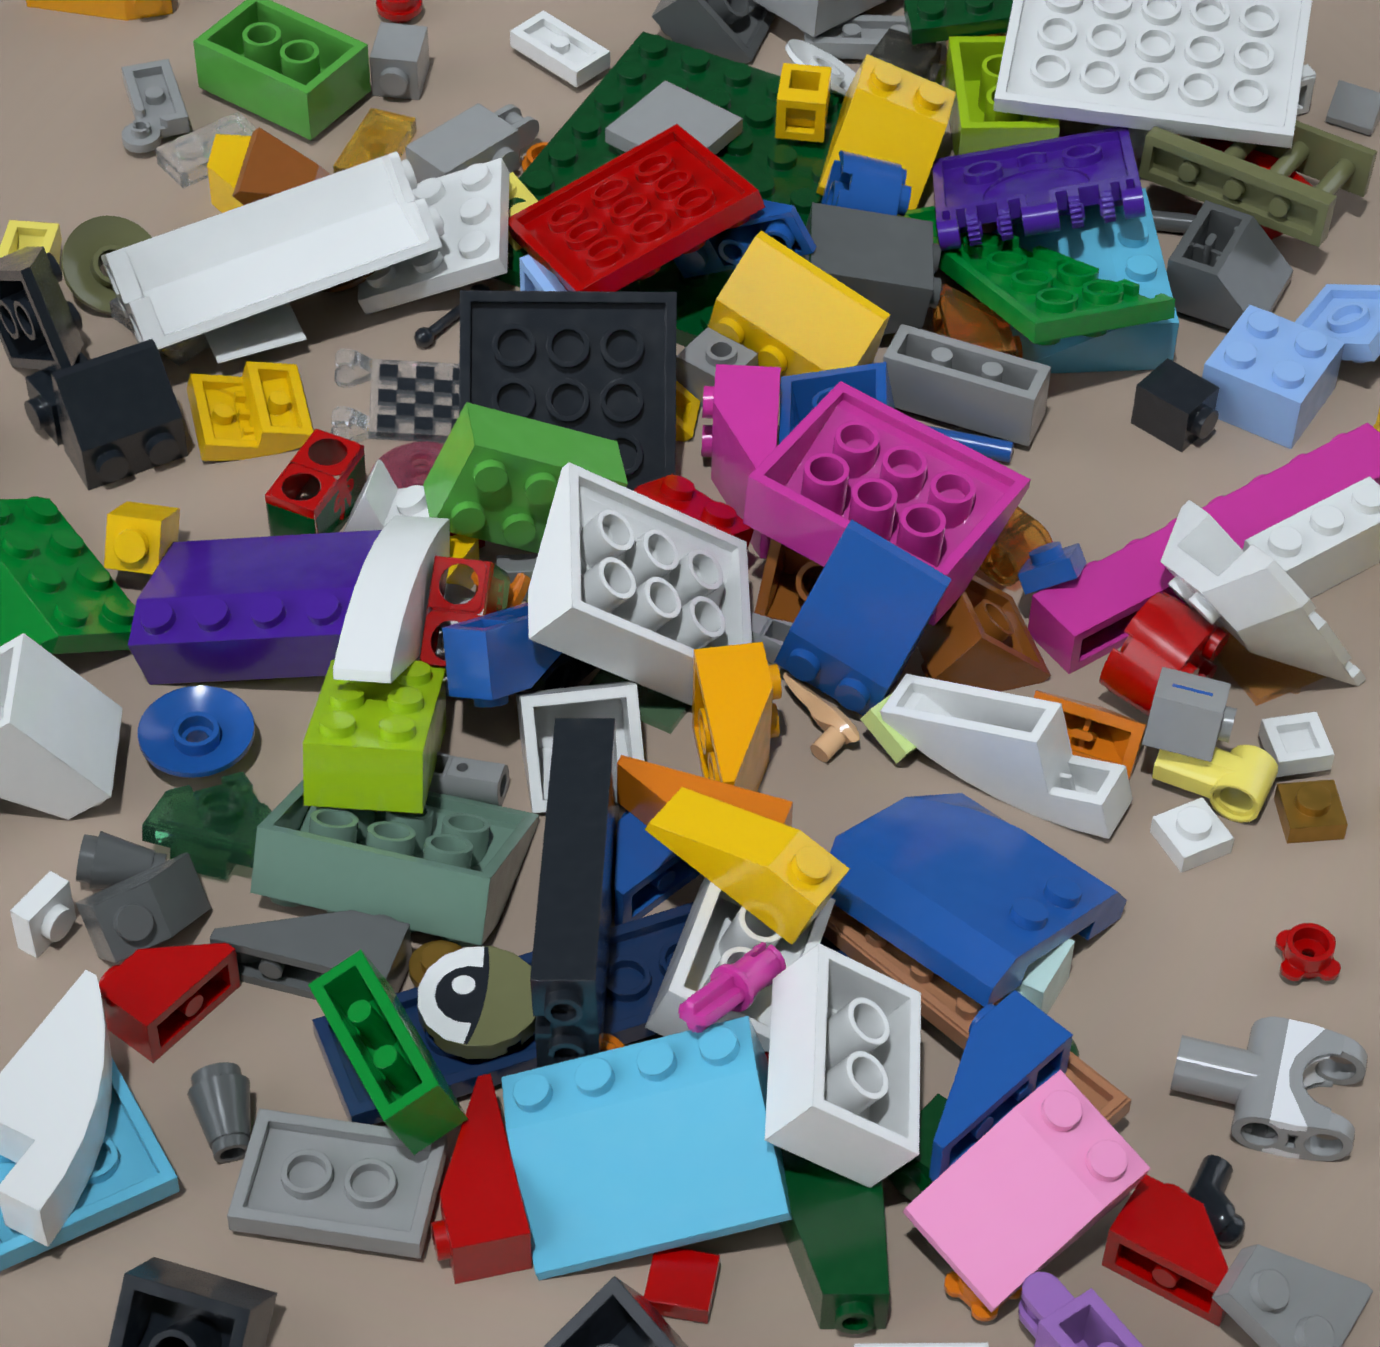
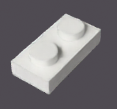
[510,10,610,87]

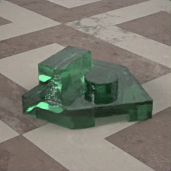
[142,772,272,880]

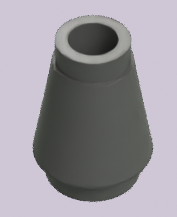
[76,831,167,890]
[187,1062,251,1163]

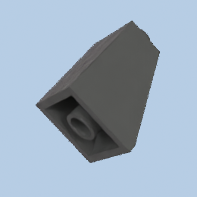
[801,202,941,335]

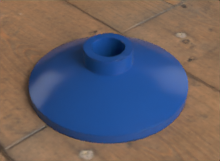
[137,685,255,778]

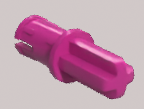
[678,942,786,1033]

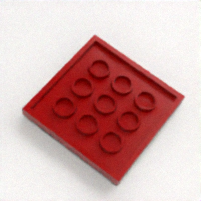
[508,124,765,292]

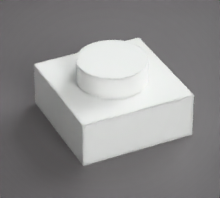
[1258,712,1335,777]
[1150,797,1234,873]
[10,871,76,959]

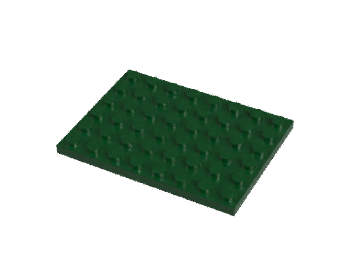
[491,32,844,347]

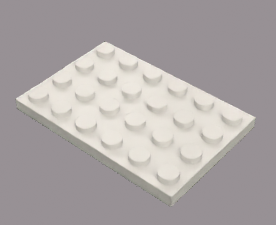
[994,0,1312,148]

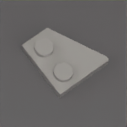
[1212,1244,1373,1347]

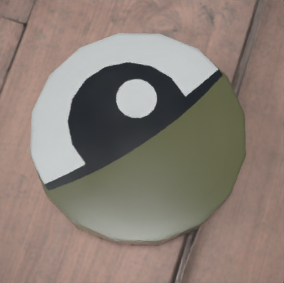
[418,946,536,1059]

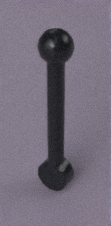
[414,284,490,347]

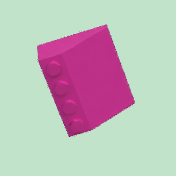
[743,381,1031,626]

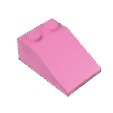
[903,1069,1151,1313]

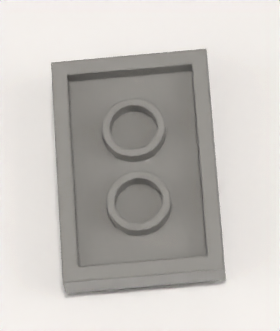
[227,1108,448,1259]

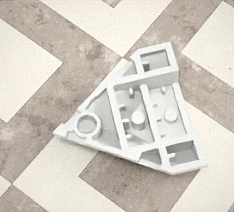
[1160,500,1366,687]

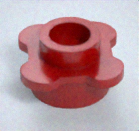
[1275,923,1341,981]

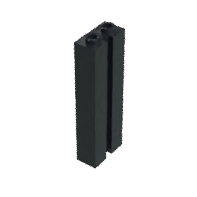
[530,718,620,1068]

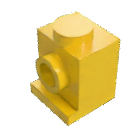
[775,63,832,143]

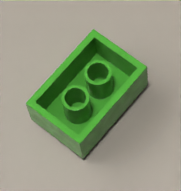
[193,0,371,140]
[423,402,628,553]

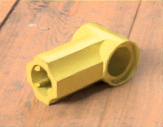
[1152,745,1278,823]

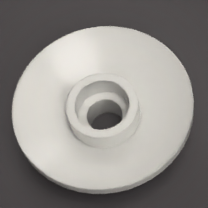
[785,39,856,97]

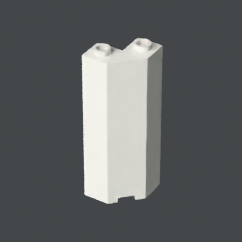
[101,151,444,349]

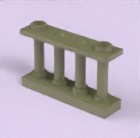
[1139,120,1377,247]

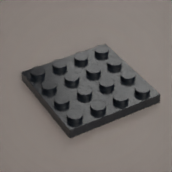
[459,290,677,491]

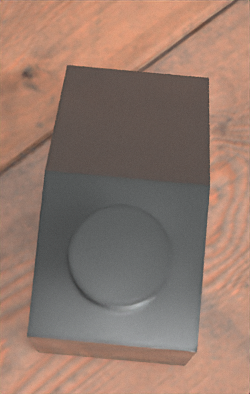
[75,853,211,963]

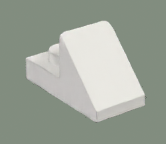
[343,459,429,532]

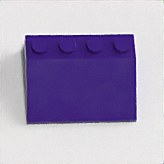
[128,530,382,685]

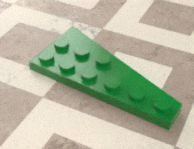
[897,206,1176,346]

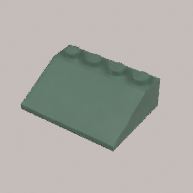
[250,780,539,946]

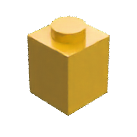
[104,501,180,575]

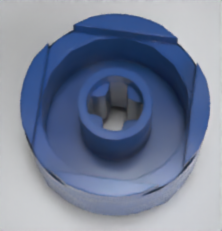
[821,150,911,216]

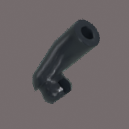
[1188,1155,1245,1246]

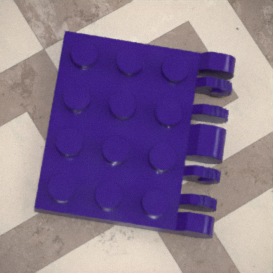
[932,127,1146,251]

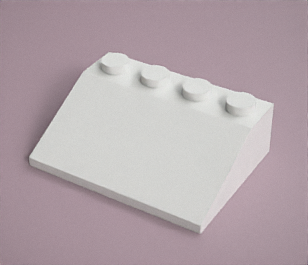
[528,462,752,706]

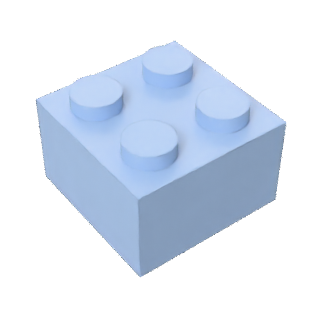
[1202,305,1345,449]

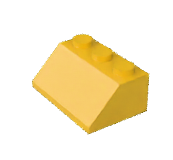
[708,230,890,383]

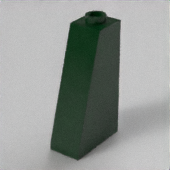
[779,1148,890,1334]

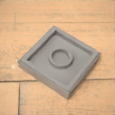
[605,80,743,154]

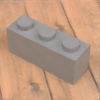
[883,324,1051,446]

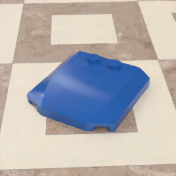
[830,793,1127,1007]

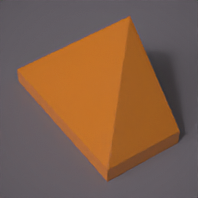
[1034,690,1147,780]

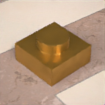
[1274,779,1348,844]

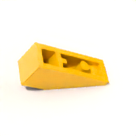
[645,787,850,945]

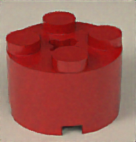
[1099,592,1230,717]

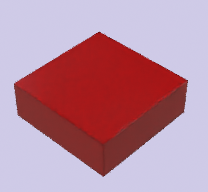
[644,1248,720,1324]

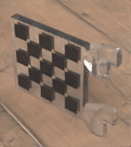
[331,348,459,443]

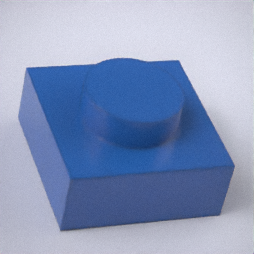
[1017,541,1087,595]

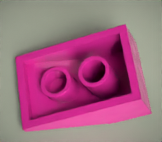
[701,364,781,559]

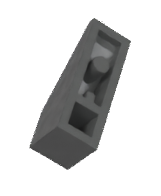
[210,910,412,1000]

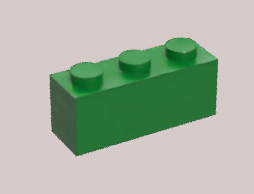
[308,949,468,1155]

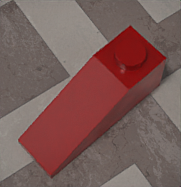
[430,1073,532,1284]

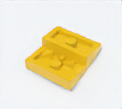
[186,361,313,461]

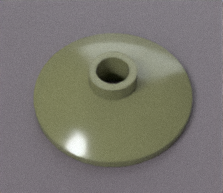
[61,216,152,315]

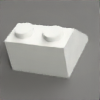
[516,681,645,813]

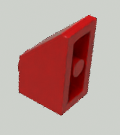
[98,943,241,1063]
[1102,1174,1229,1327]

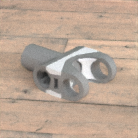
[1170,1017,1368,1161]

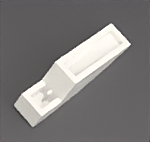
[333,515,450,683]
[880,674,1133,839]
[0,970,112,1247]

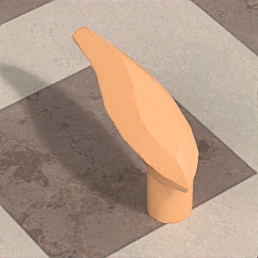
[783,672,860,762]

